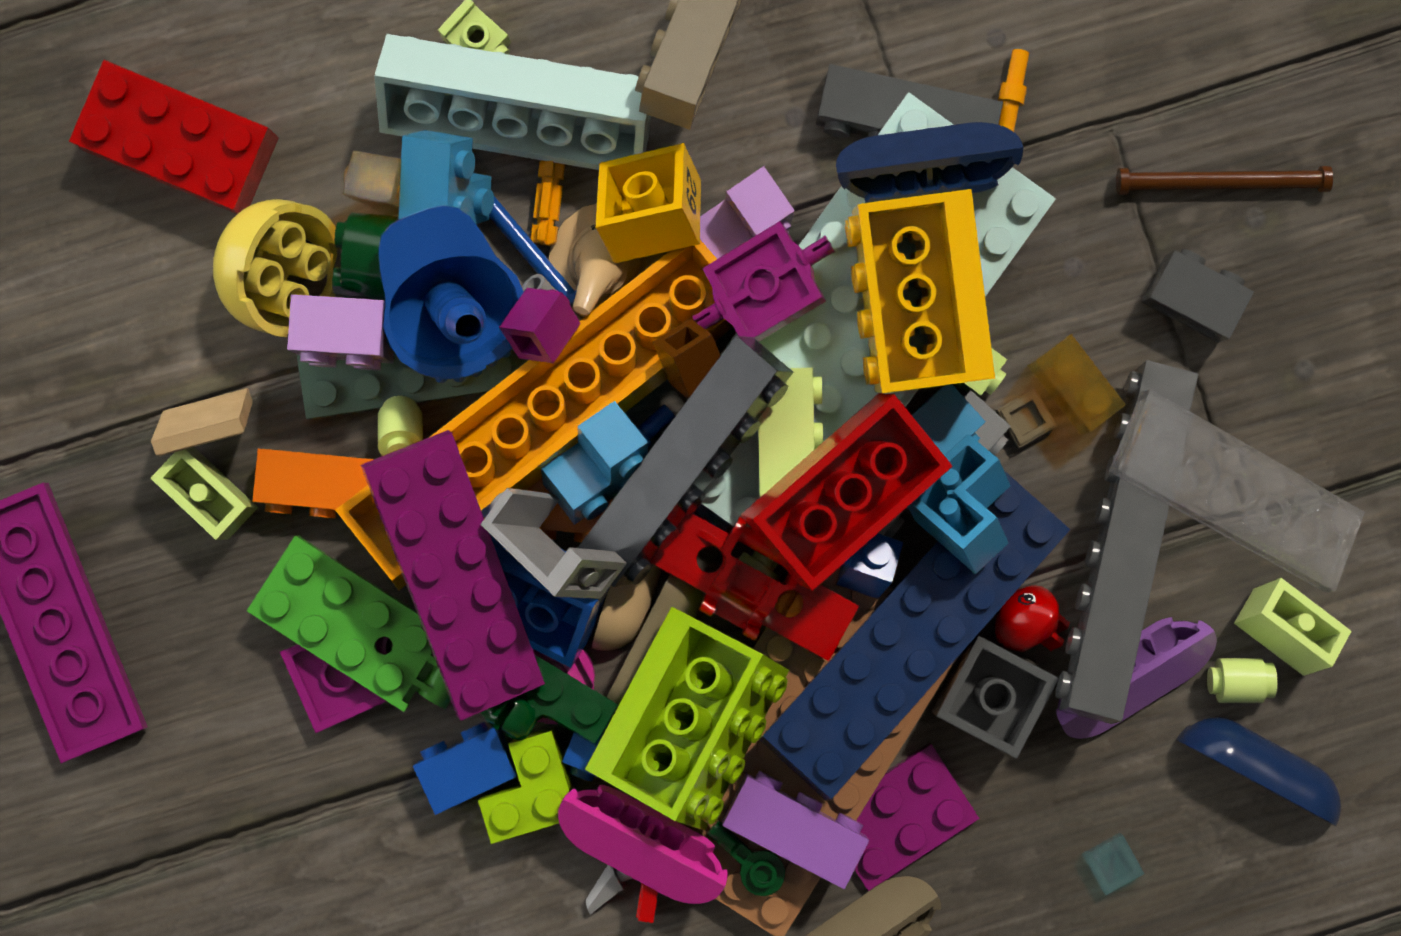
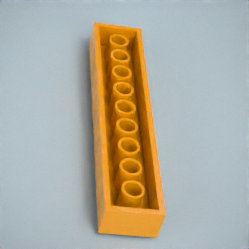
[335,240,733,590]

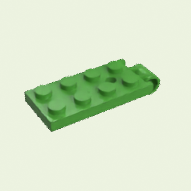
[247,535,451,712]

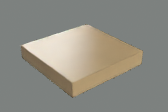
[151,388,253,456]

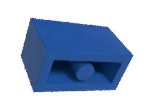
[413,721,518,815]

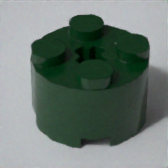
[332,212,399,301]

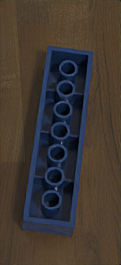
[759,471,1071,801]

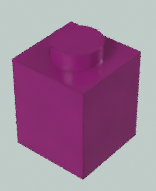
[499,288,581,363]

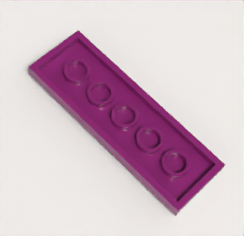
[360,430,545,721]
[0,482,148,763]

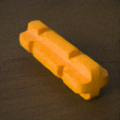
[531,160,565,246]

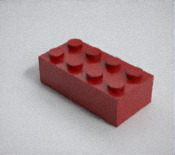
[69,59,279,214]
[741,393,953,591]

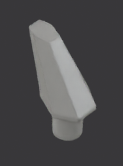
[586,865,632,915]

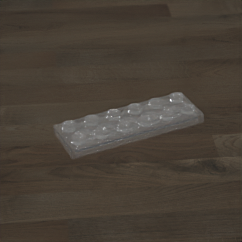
[1109,389,1365,592]

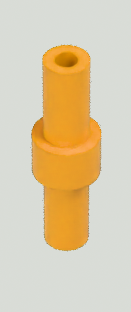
[998,49,1029,132]

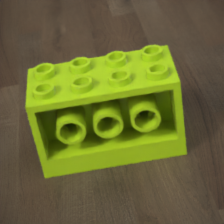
[585,607,789,830]

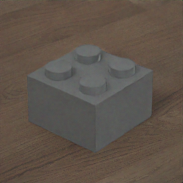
[931,635,1059,758]

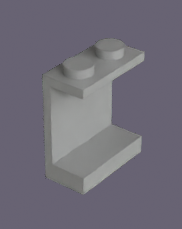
[480,488,627,599]

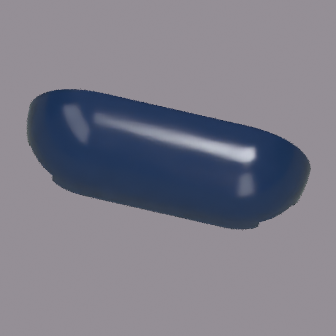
[836,122,1024,203]
[1176,717,1341,826]

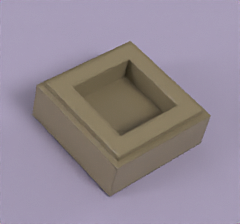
[995,388,1057,449]

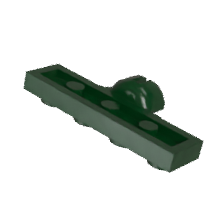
[481,654,619,746]

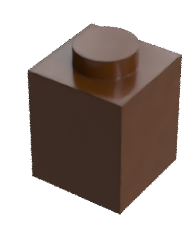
[652,319,720,399]

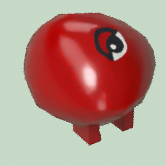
[995,585,1070,652]

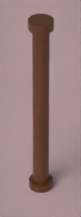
[1116,166,1333,195]

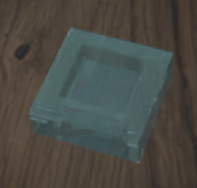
[1082,833,1144,895]

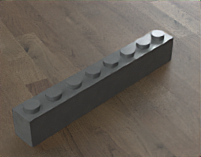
[1056,360,1198,724]

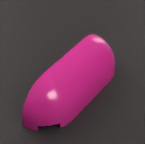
[558,785,728,904]

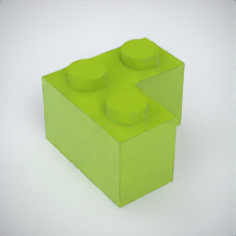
[478,726,574,844]

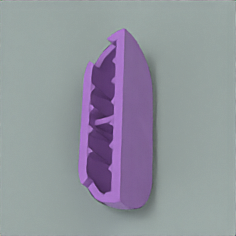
[1056,617,1217,739]

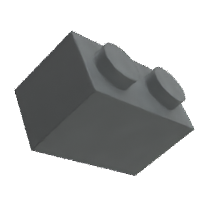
[1141,249,1254,343]

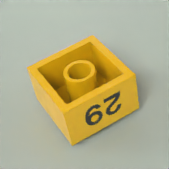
[595,143,701,263]

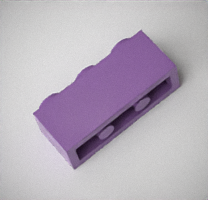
[722,771,869,889]

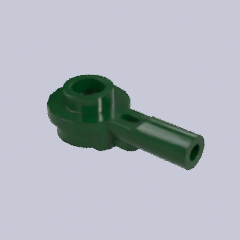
[707,820,785,896]

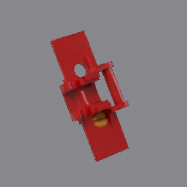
[650,513,859,661]

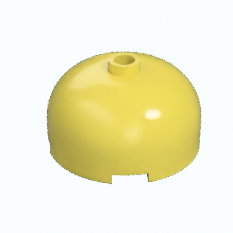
[213,199,337,337]

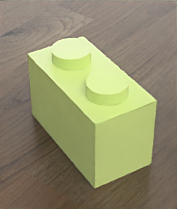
[151,447,258,540]
[1234,578,1351,676]

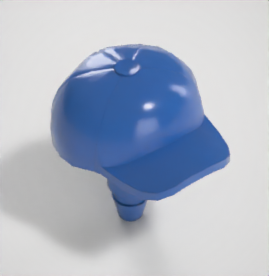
[378,205,524,383]

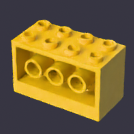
[845,189,995,393]

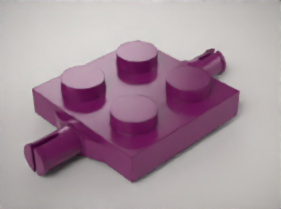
[692,221,835,342]

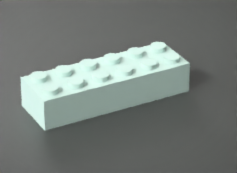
[374,34,651,170]

